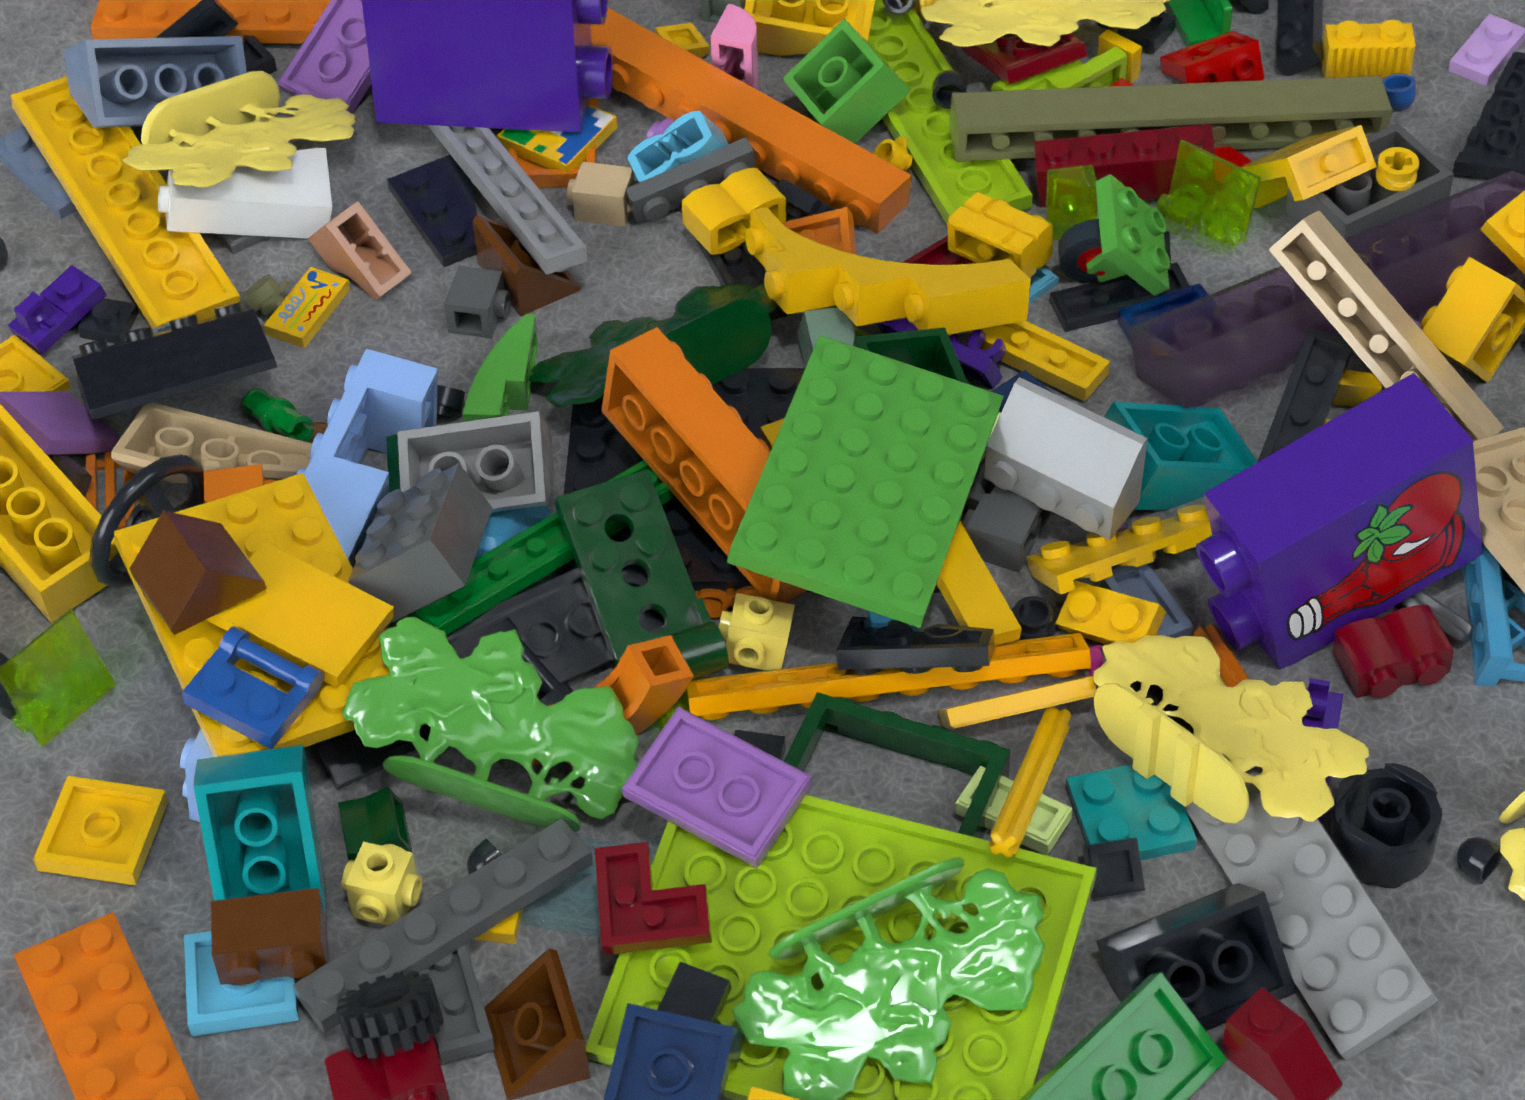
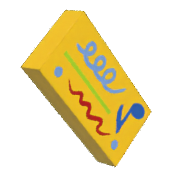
[264,267,351,348]

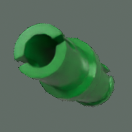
[242,388,314,442]

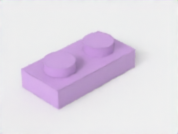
[1448,14,1525,86]

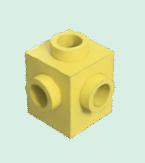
[719,593,795,671]
[342,842,423,925]

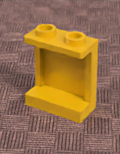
[1236,125,1377,208]

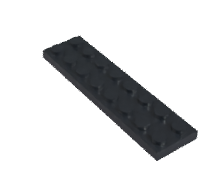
[314,565,665,790]

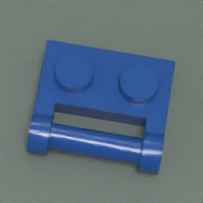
[182,626,324,749]

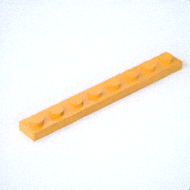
[686,633,1091,720]

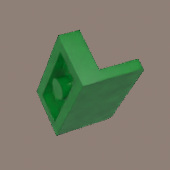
[1163,0,1233,47]

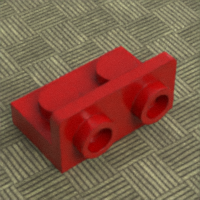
[1160,31,1265,84]

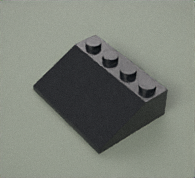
[72,301,278,420]

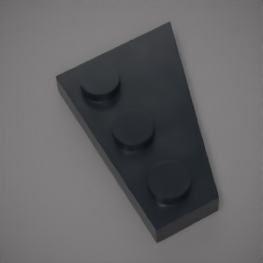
[387,155,477,267]

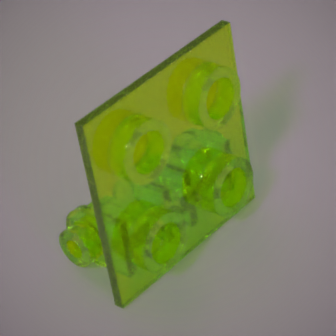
[1156,140,1261,248]
[0,610,116,747]

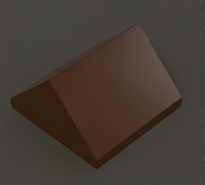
[472,214,581,317]
[130,510,267,635]
[484,948,590,1100]

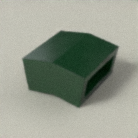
[338,787,413,861]

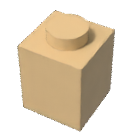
[567,162,635,227]

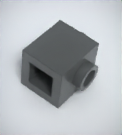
[444,265,511,339]

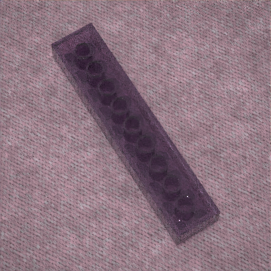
[1129,170,1525,409]

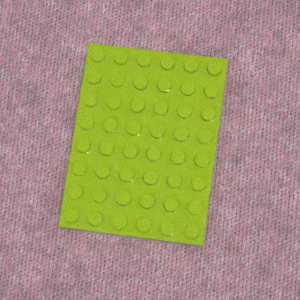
[586,795,1096,1100]

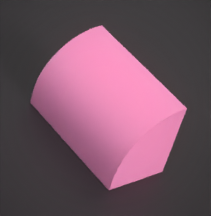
[711,4,759,91]

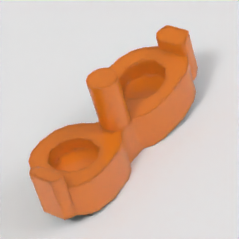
[695,586,763,618]

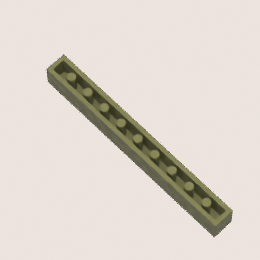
[949,76,1392,161]

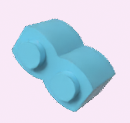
[627,111,728,183]

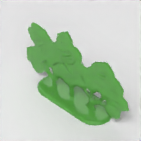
[342,617,640,833]
[732,857,1045,1100]

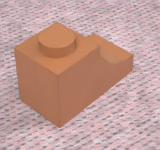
[308,201,412,300]

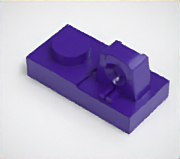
[8,265,107,355]

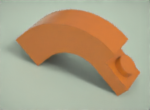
[532,635,694,766]

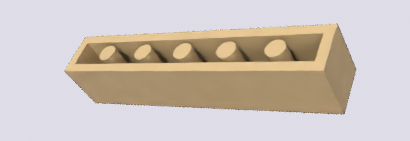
[1268,210,1504,441]

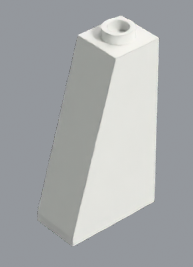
[158,148,332,238]

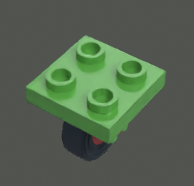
[1058,174,1170,296]

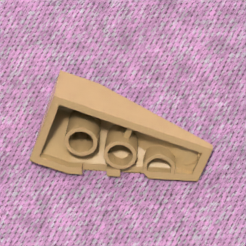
[111,403,312,483]

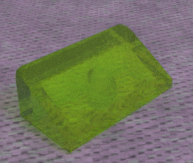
[1045,165,1098,241]

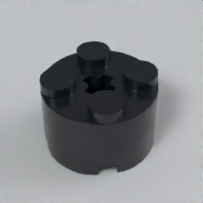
[1329,763,1442,889]

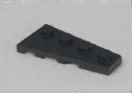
[1453,52,1525,184]

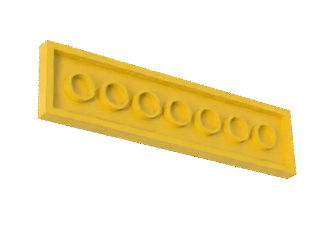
[11,76,240,330]

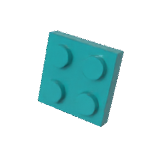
[1066,764,1197,860]

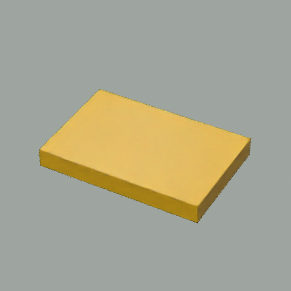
[207,541,394,688]

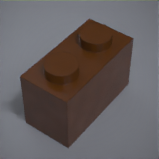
[211,888,328,985]

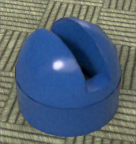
[1382,74,1416,111]

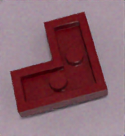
[594,842,712,955]

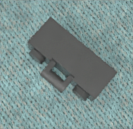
[962,464,1052,573]

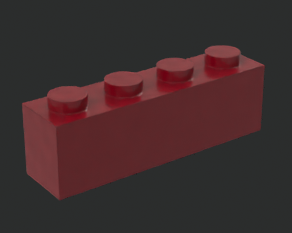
[1034,124,1217,208]

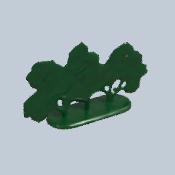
[529,283,777,408]

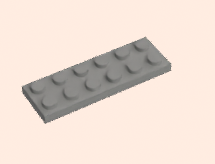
[1185,766,1439,1060]

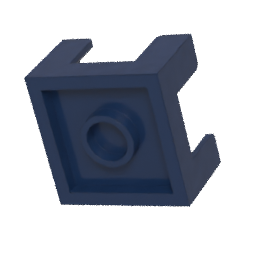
[604,1003,745,1100]

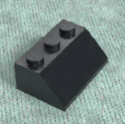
[1096,883,1297,1031]

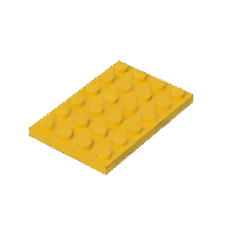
[114,473,390,757]

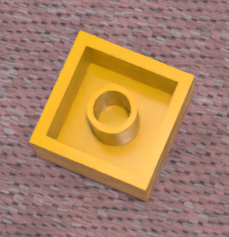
[1420,257,1525,382]

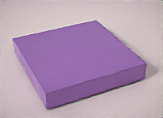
[0,391,121,455]

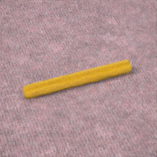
[989,706,1071,858]

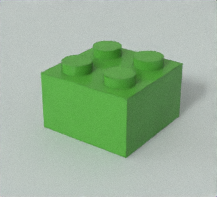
[782,18,911,144]

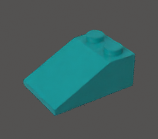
[1104,401,1258,510]

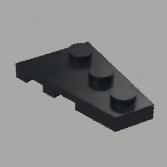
[836,616,995,675]

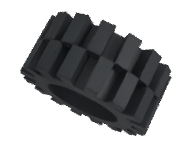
[336,971,444,1058]

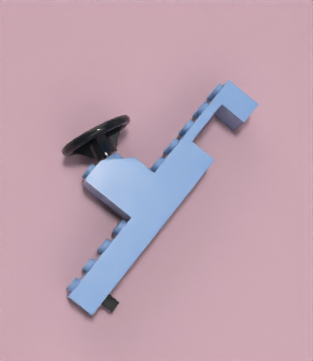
[89,349,438,822]

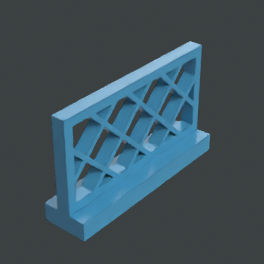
[1462,543,1525,686]

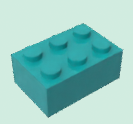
[193,745,327,915]

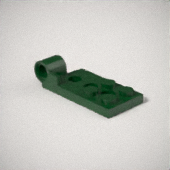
[554,469,729,680]

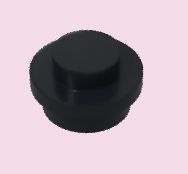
[1012,596,1058,640]

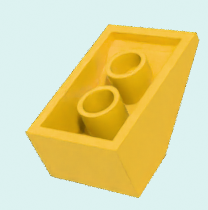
[744,0,875,56]

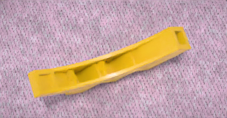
[745,207,1031,335]

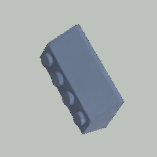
[64,36,247,128]

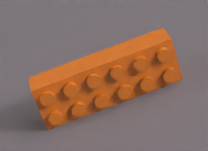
[601,327,808,603]

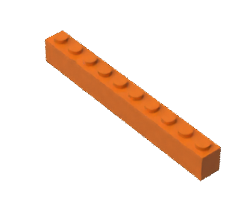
[590,8,912,234]

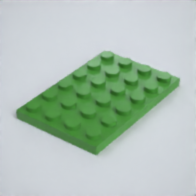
[727,335,1004,628]

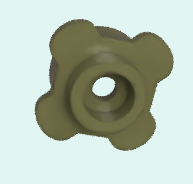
[243,274,289,315]

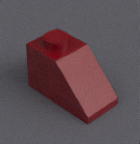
[1221,987,1343,1100]

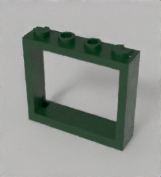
[784,692,1010,839]

